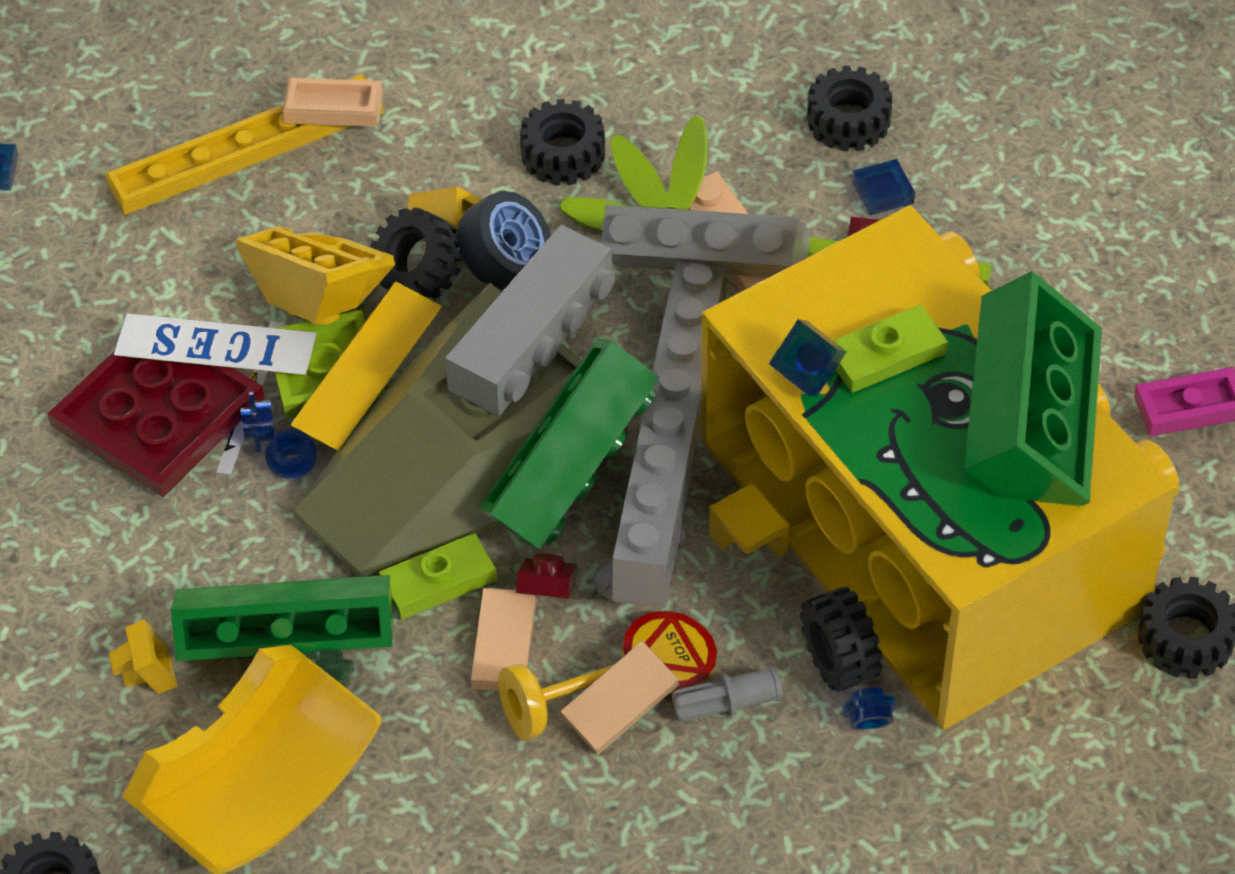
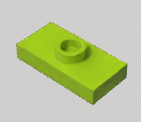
[825,304,948,393]
[379,533,498,620]

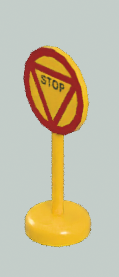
[498,611,717,740]

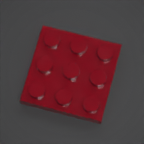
[47,350,265,497]

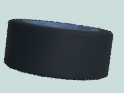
[457,191,551,290]

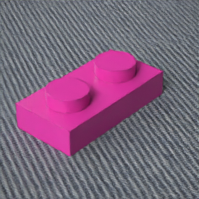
[1134,367,1235,437]

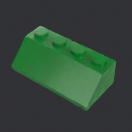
[964,271,1102,506]

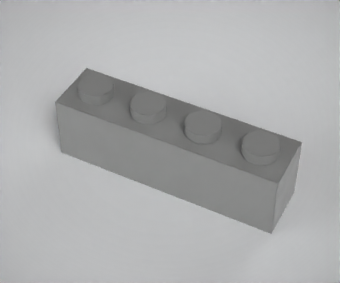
[601,205,811,277]
[445,224,615,416]

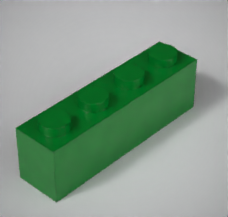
[478,338,660,549]
[171,575,394,661]

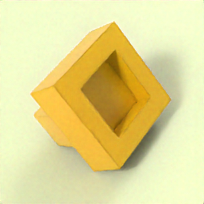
[108,619,178,694]

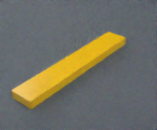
[104,74,384,215]

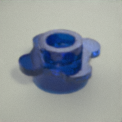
[240,391,275,453]

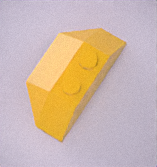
[235,226,395,325]

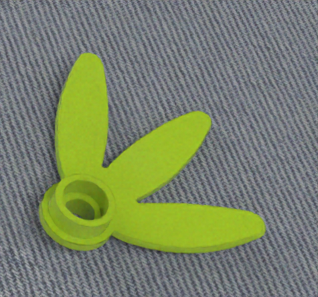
[559,116,708,232]

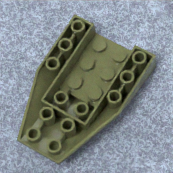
[293,283,628,577]

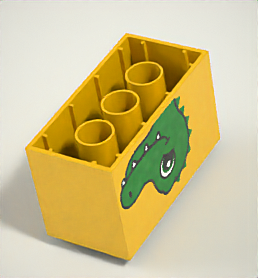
[701,205,1179,731]

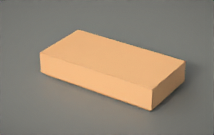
[283,78,383,127]
[471,588,537,691]
[561,641,679,756]

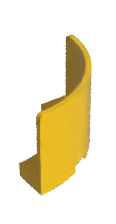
[122,645,382,874]

